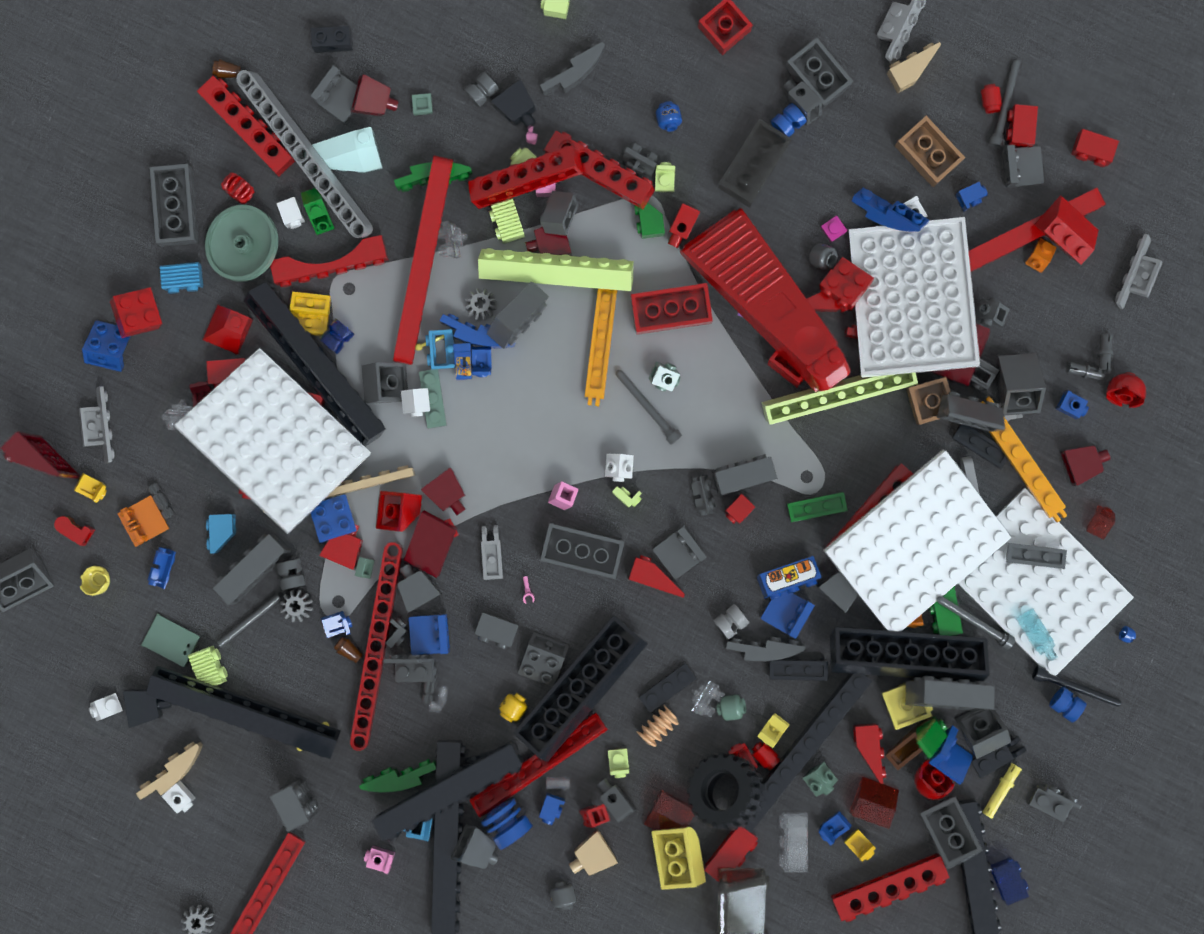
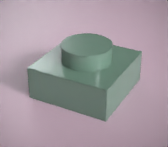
[412,93,433,115]
[355,557,375,579]

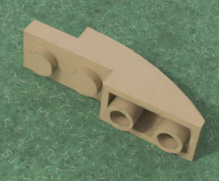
[136,742,203,800]

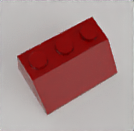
[1035,195,1099,265]

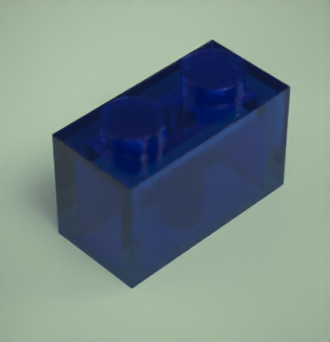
[991,857,1029,905]

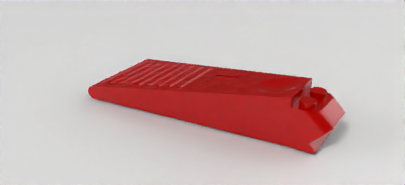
[680,208,851,392]

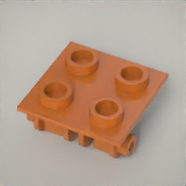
[117,495,169,547]

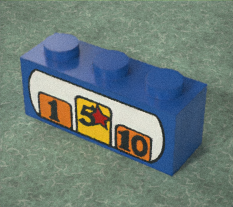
[757,556,822,600]

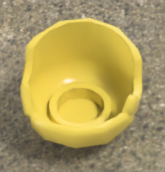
[80,566,110,596]

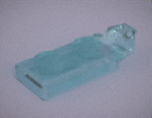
[1015,608,1058,661]

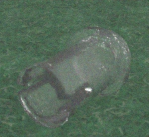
[546,775,570,791]

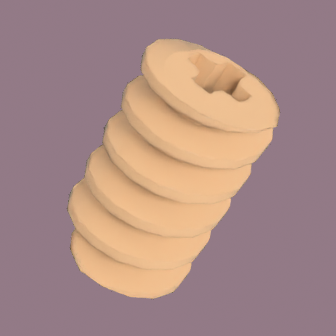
[636,705,679,747]

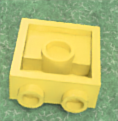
[881,680,933,730]

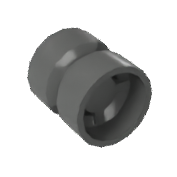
[463,71,499,108]
[276,559,306,590]

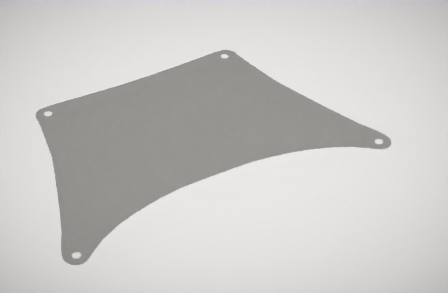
[319,195,825,617]

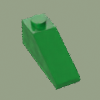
[916,716,948,758]

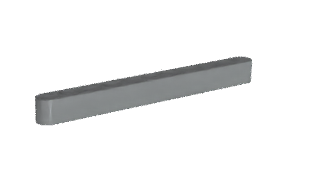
[236,70,373,238]

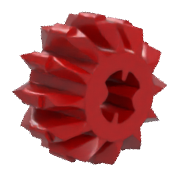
[221,172,255,204]

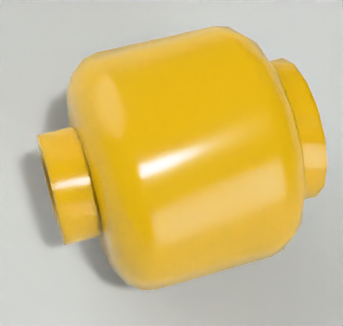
[499,693,528,723]

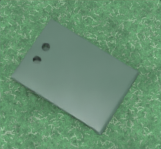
[141,613,201,667]

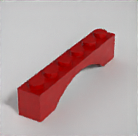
[270,235,389,287]

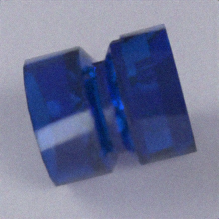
[319,319,355,355]

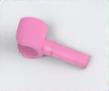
[526,126,538,145]
[523,576,535,604]

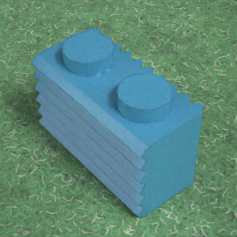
[160,262,203,294]

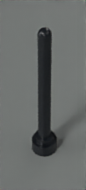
[1032,665,1121,707]

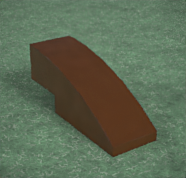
[885,717,932,770]

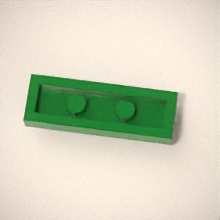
[787,492,848,522]

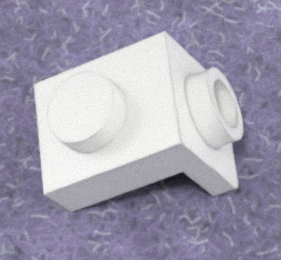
[89,693,123,721]

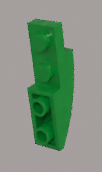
[394,162,472,192]
[359,759,437,792]

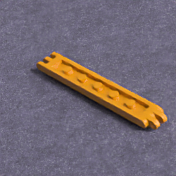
[585,288,618,406]
[980,397,1067,523]

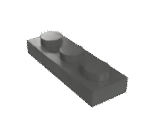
[1006,543,1067,569]

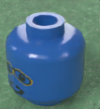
[655,101,682,132]

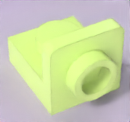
[655,162,675,192]
[612,486,642,508]
[608,748,629,778]

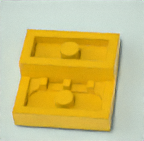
[290,291,331,337]

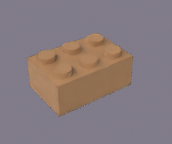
[895,115,965,187]

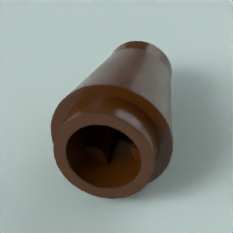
[212,59,241,78]
[333,636,363,663]

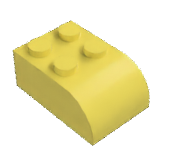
[652,827,706,890]

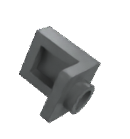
[385,617,408,648]

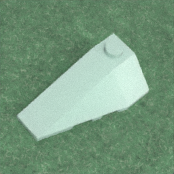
[303,127,382,173]

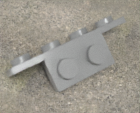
[877,0,926,65]
[1115,234,1162,309]
[79,386,114,464]

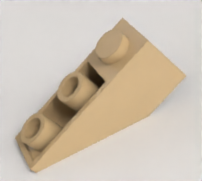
[887,42,941,93]

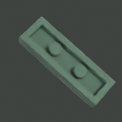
[419,369,447,429]

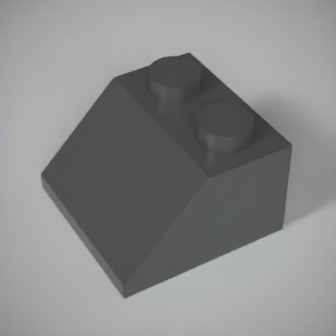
[361,362,408,404]
[955,709,1011,759]

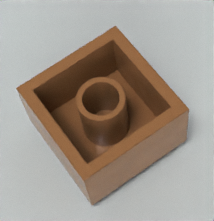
[906,377,950,425]

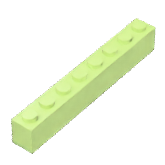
[478,248,634,291]
[761,373,918,425]

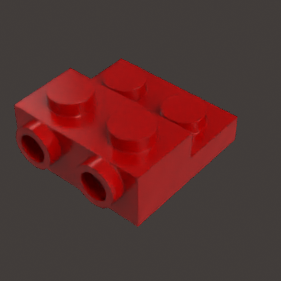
[820,257,874,310]

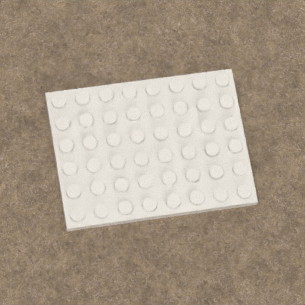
[849,217,980,378]
[175,348,371,534]
[824,450,1011,638]
[957,488,1134,676]

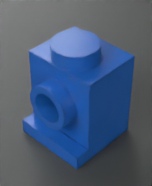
[955,182,988,212]
[1055,390,1089,419]
[539,793,565,825]

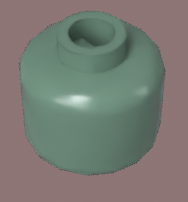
[717,694,746,721]

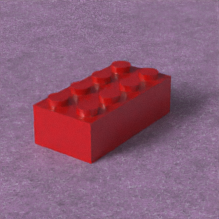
[630,283,713,335]

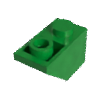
[301,188,335,235]
[634,203,665,239]

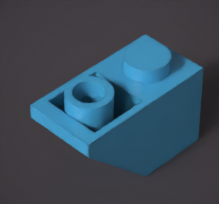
[206,514,236,554]

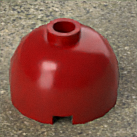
[1106,372,1146,408]
[914,759,954,800]

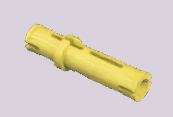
[982,763,1022,819]

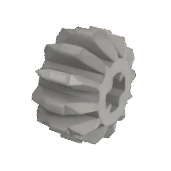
[465,288,497,320]
[280,590,313,622]
[181,905,215,934]

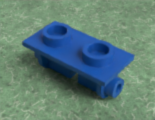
[147,547,176,589]

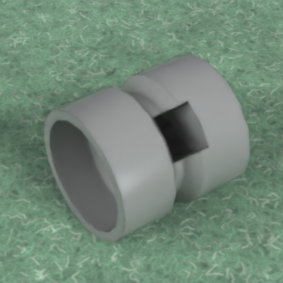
[713,604,749,640]

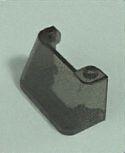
[716,868,769,934]

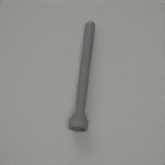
[988,59,1020,149]
[616,370,682,445]
[937,596,1015,650]

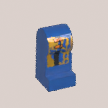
[453,343,472,380]

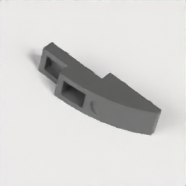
[540,42,605,96]
[725,636,805,661]

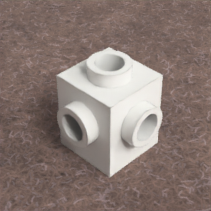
[605,454,634,482]

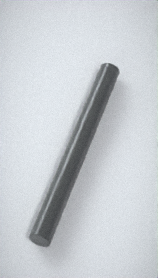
[217,593,282,648]

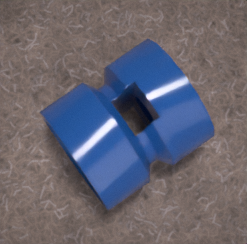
[770,103,807,139]
[1049,687,1087,723]

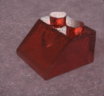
[849,776,899,829]
[643,790,694,830]

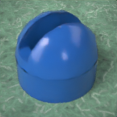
[1119,626,1136,643]

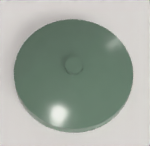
[205,205,278,282]

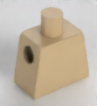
[569,829,618,875]

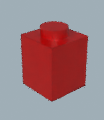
[725,494,755,524]

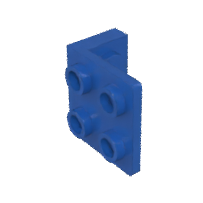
[82,320,131,372]
[310,495,357,544]
[761,591,815,639]
[409,614,450,655]
[929,725,973,785]

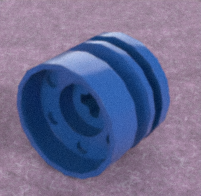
[481,798,533,850]

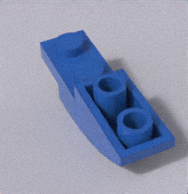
[852,187,929,232]
[440,313,516,349]

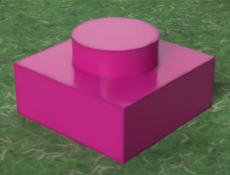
[820,216,847,243]

